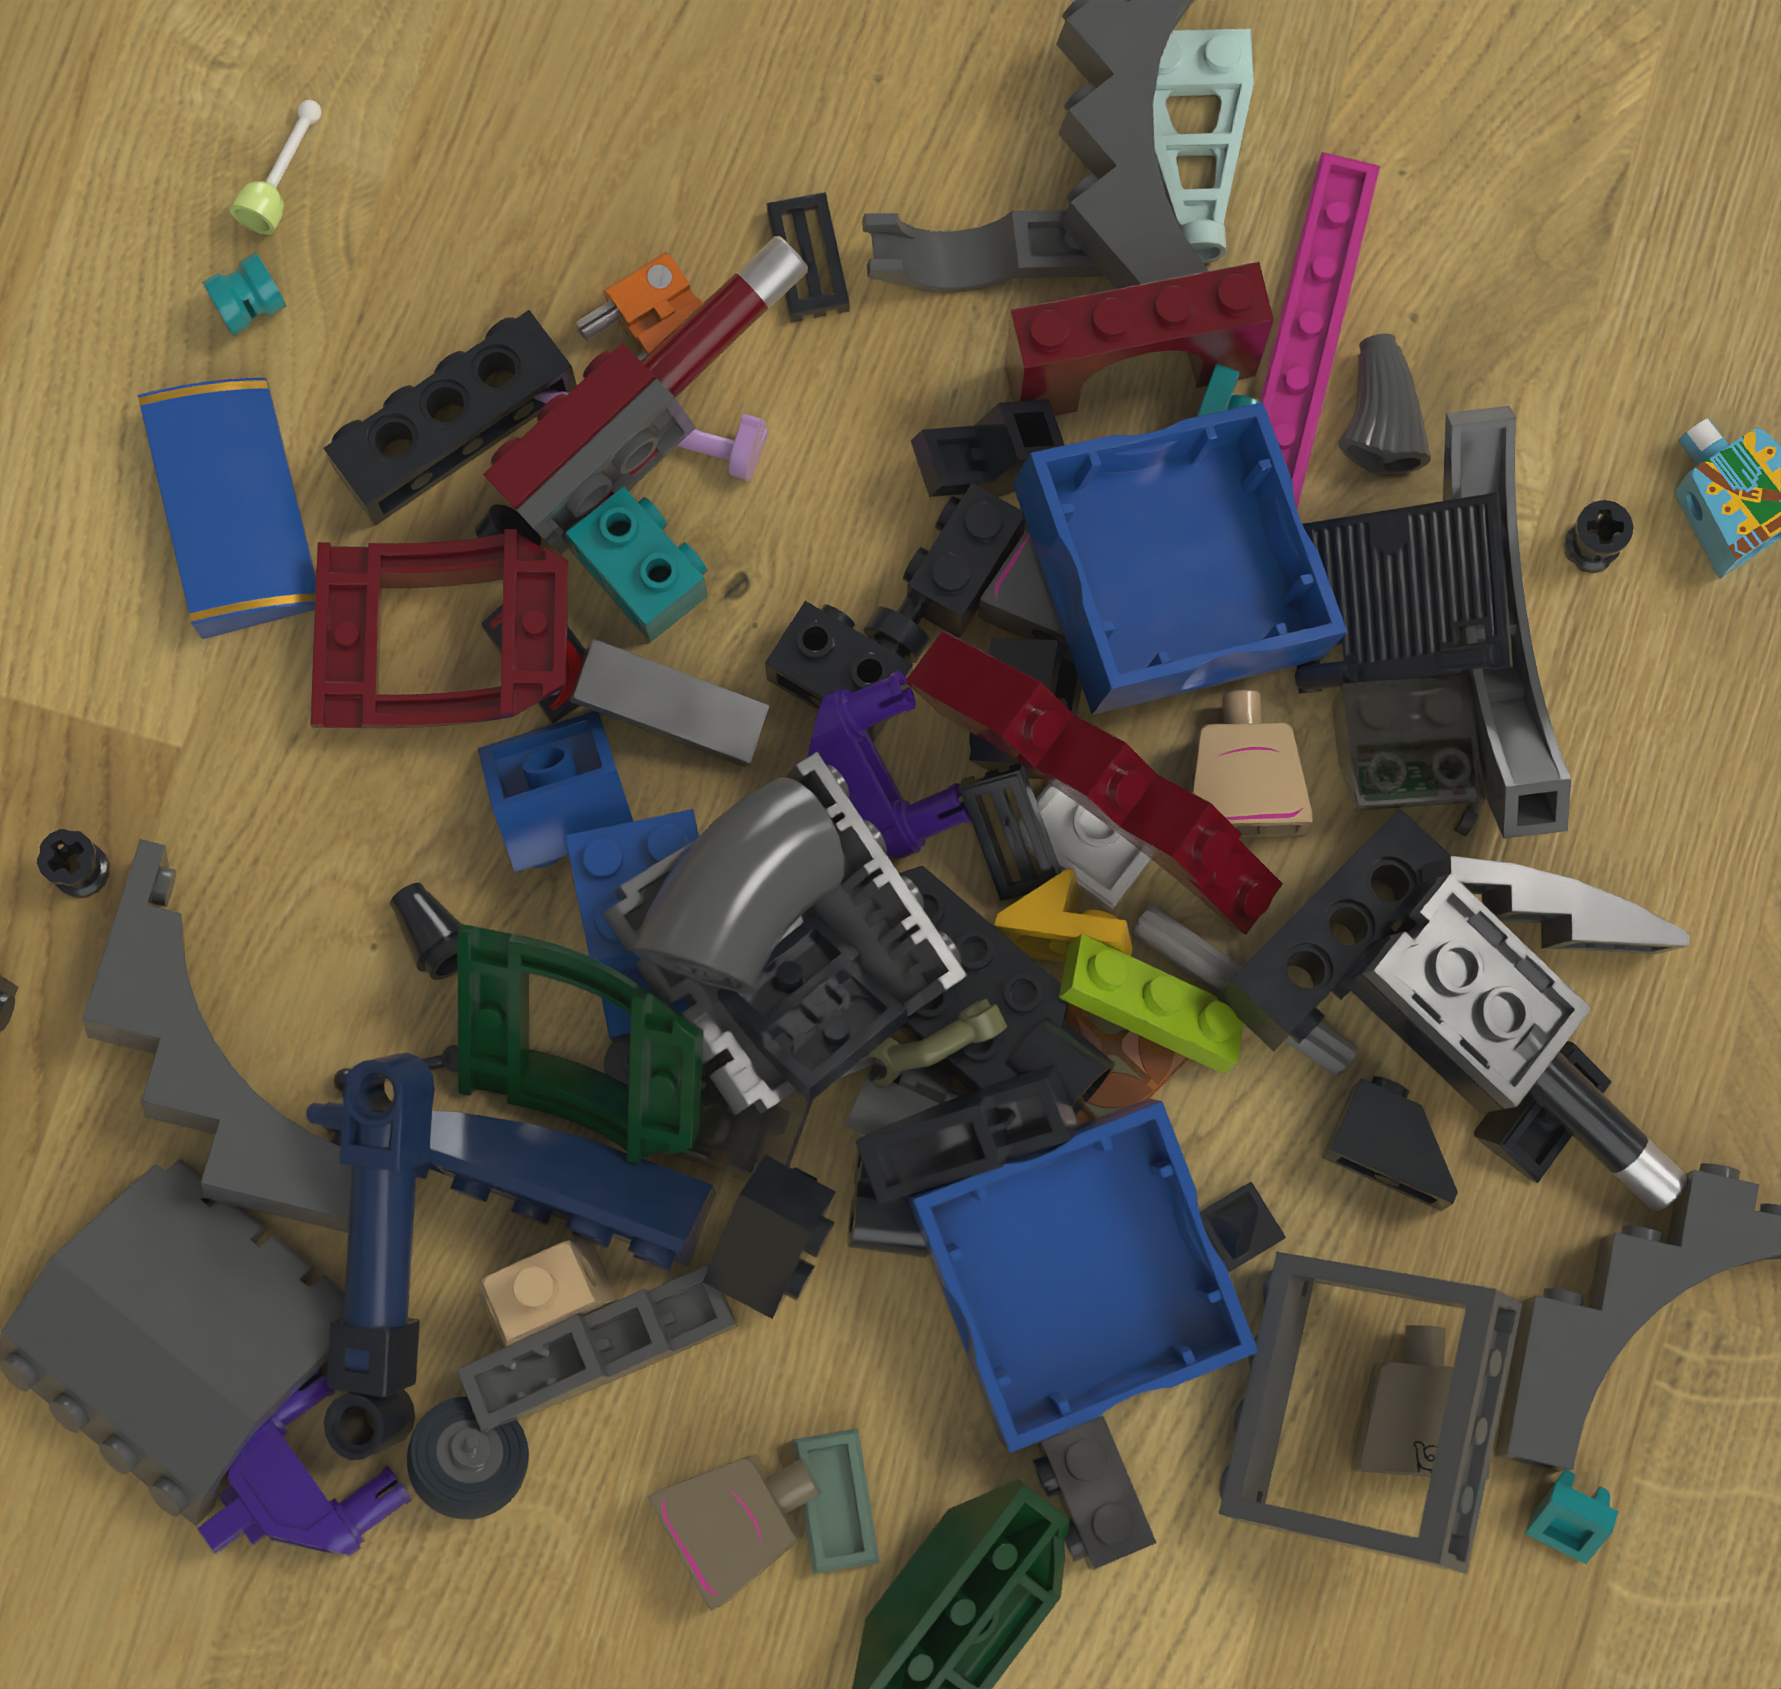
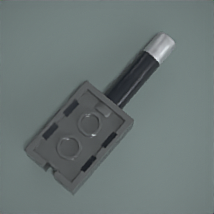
[1340,874,1688,1211]

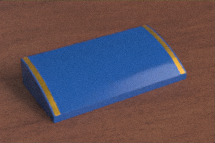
[138,378,316,639]

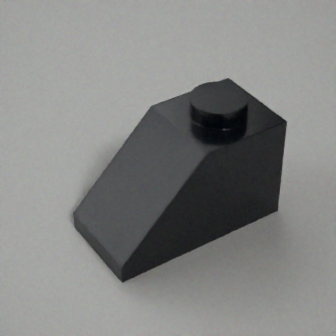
[1322,1076,1458,1211]

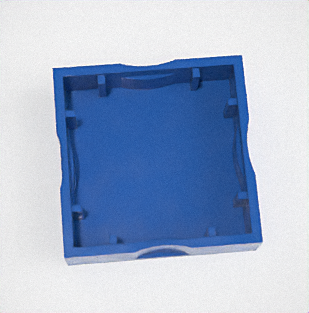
[1013,402,1347,715]
[906,1098,1258,1453]

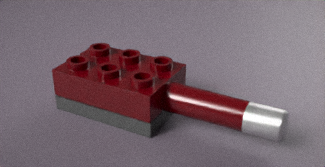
[483,236,808,555]

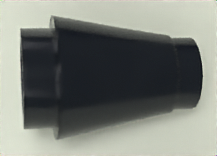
[390,883,462,980]

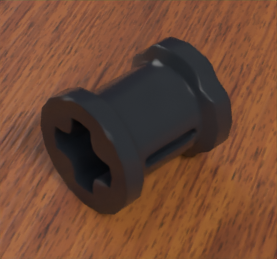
[1564,500,1634,573]
[37,829,110,898]

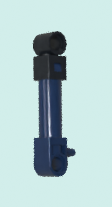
[306,1053,435,1460]

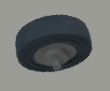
[406,1396,529,1520]

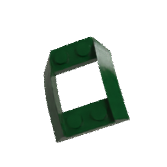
[457,924,704,1164]

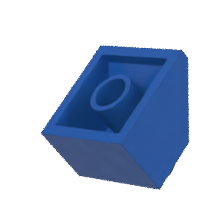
[478,711,633,872]

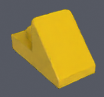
[994,868,1133,963]

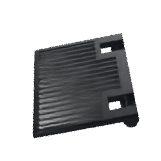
[1295,492,1513,694]

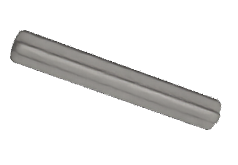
[1132,906,1357,1075]

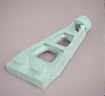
[1153,29,1254,263]

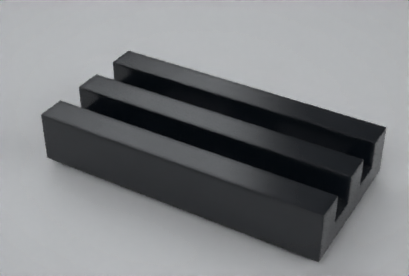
[766,192,850,323]
[959,763,1062,901]

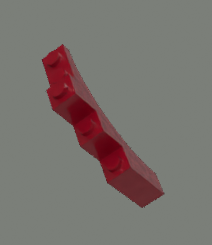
[907,630,1283,935]

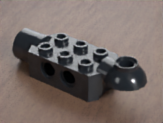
[899,866,1115,1116]

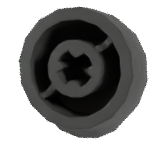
[632,776,844,993]

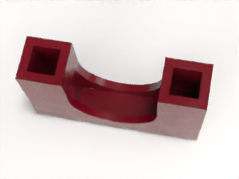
[1005,261,1274,416]

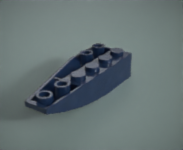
[319,1111,717,1271]

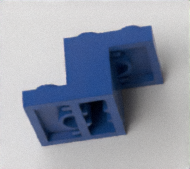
[565,809,699,1042]

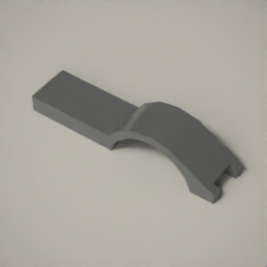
[862,210,1104,293]

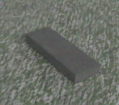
[569,639,770,767]

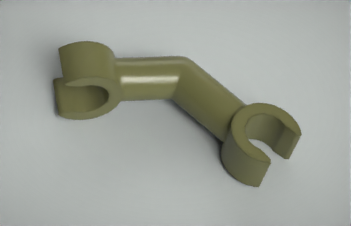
[863,998,1007,1087]

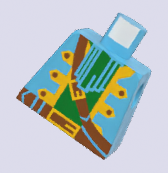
[1675,418,1781,578]

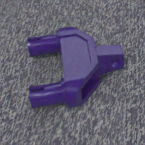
[807,671,971,858]
[197,1368,412,1557]

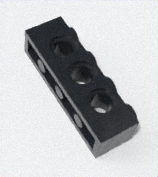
[323,310,577,526]
[1217,808,1451,1051]

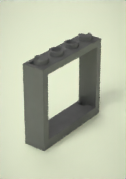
[1218,1252,1522,1574]

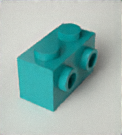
[566,487,708,643]

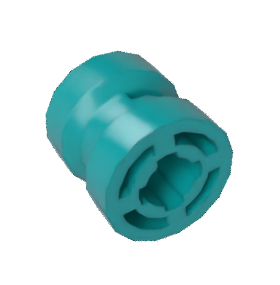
[202,253,287,336]

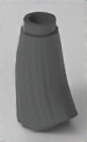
[1338,334,1431,476]

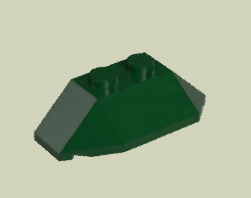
[852,1479,1070,1689]

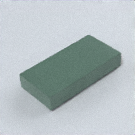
[793,1428,880,1574]

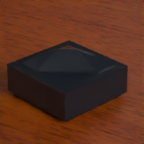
[1200,1181,1286,1273]

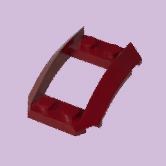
[310,529,569,729]

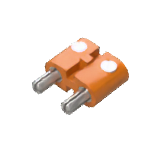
[576,252,703,361]

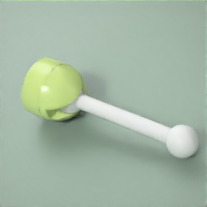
[230,100,322,235]

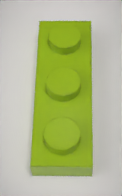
[1059,933,1244,1074]

